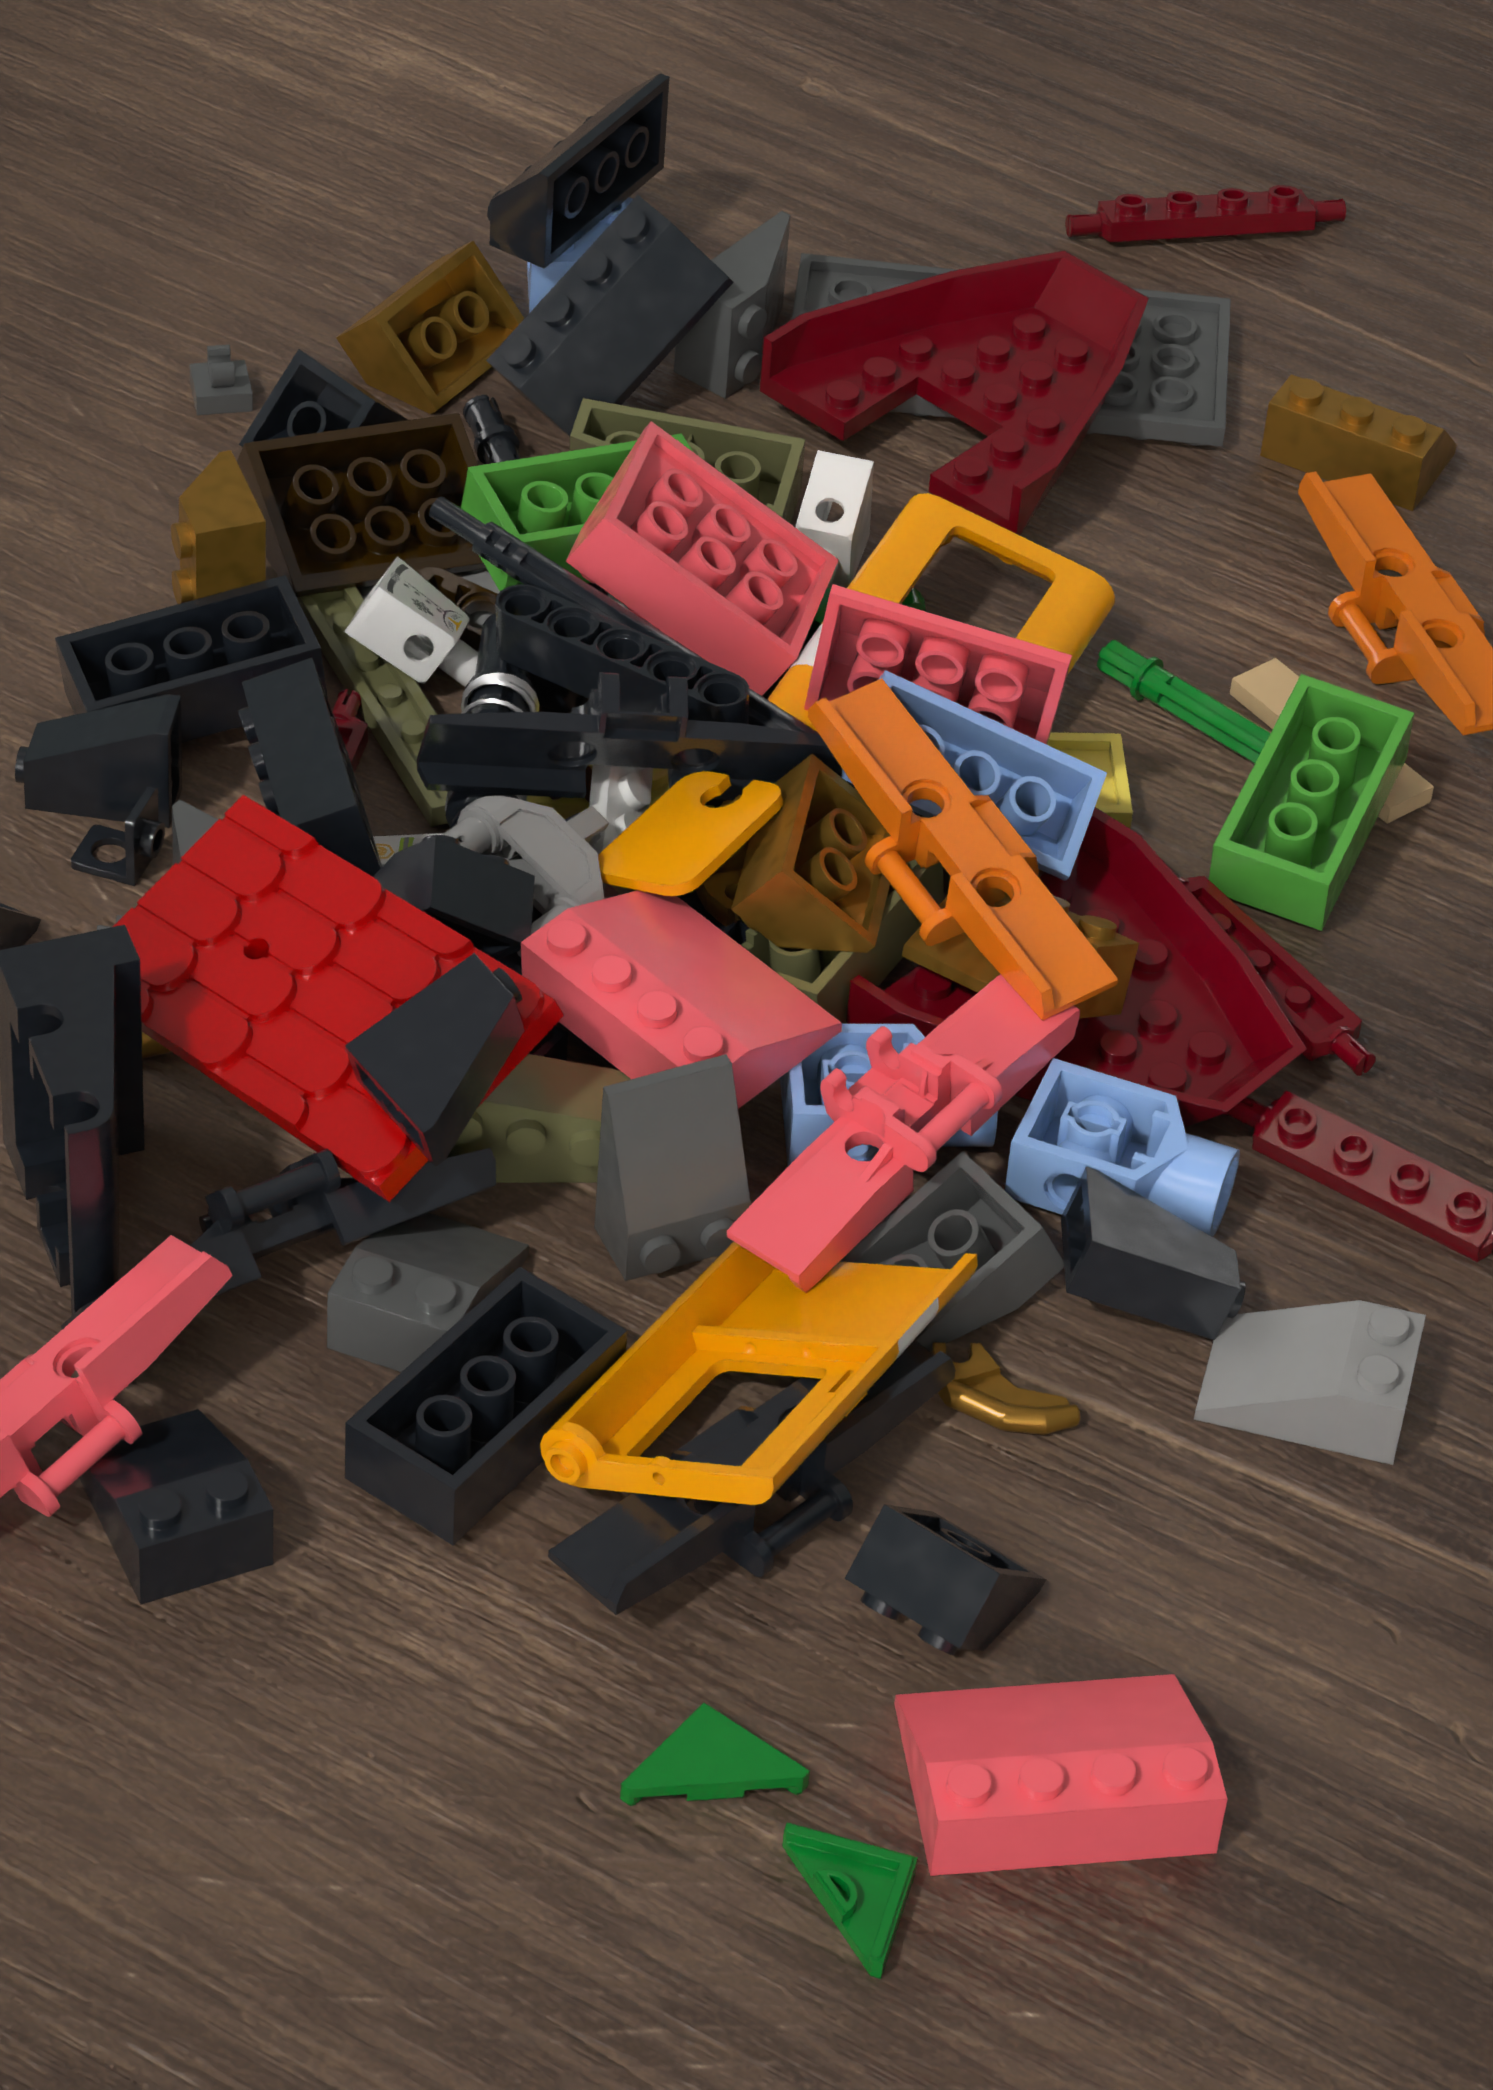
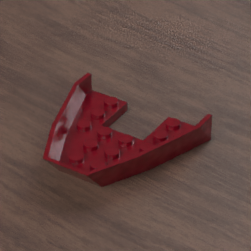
[760,250,1149,536]
[846,807,1307,1128]

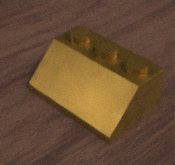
[336,240,525,414]
[1260,374,1457,511]
[171,450,266,604]
[731,754,890,953]
[902,892,1139,1019]

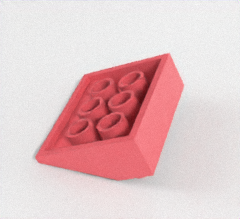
[565,421,839,696]
[804,584,1072,745]
[521,890,842,1109]
[894,1674,1228,1876]

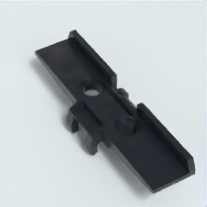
[417,672,842,806]
[61,1148,496,1329]
[548,1340,956,1615]

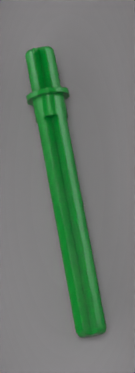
[1096,640,1271,764]

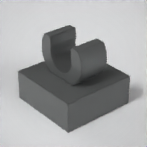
[189,344,253,415]

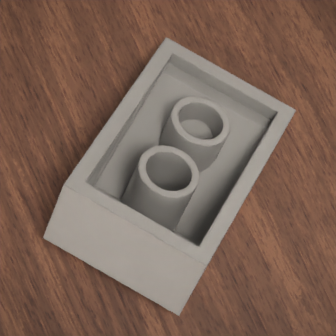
[1194,1300,1426,1465]

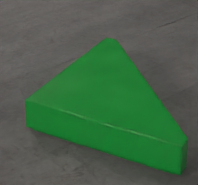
[620,1703,810,1806]
[782,1822,918,1979]

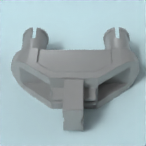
[443,796,609,957]

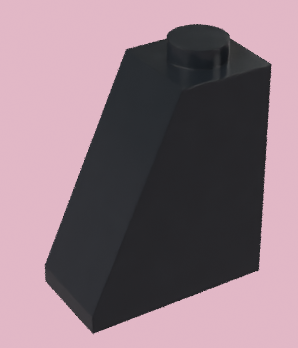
[15,694,182,828]
[345,953,524,1167]
[1061,1166,1246,1340]

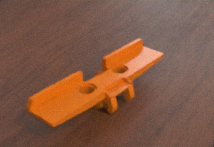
[1298,471,1493,736]
[808,678,1118,1021]

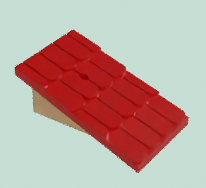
[113,795,564,1202]

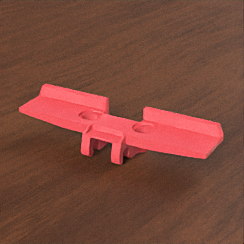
[727,974,1080,1293]
[0,1235,233,1517]

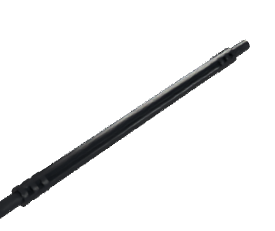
[429,496,924,817]

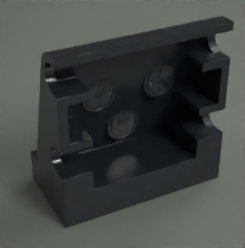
[0,925,145,1315]

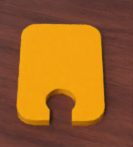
[598,771,784,896]

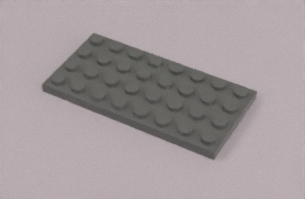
[792,253,1231,447]

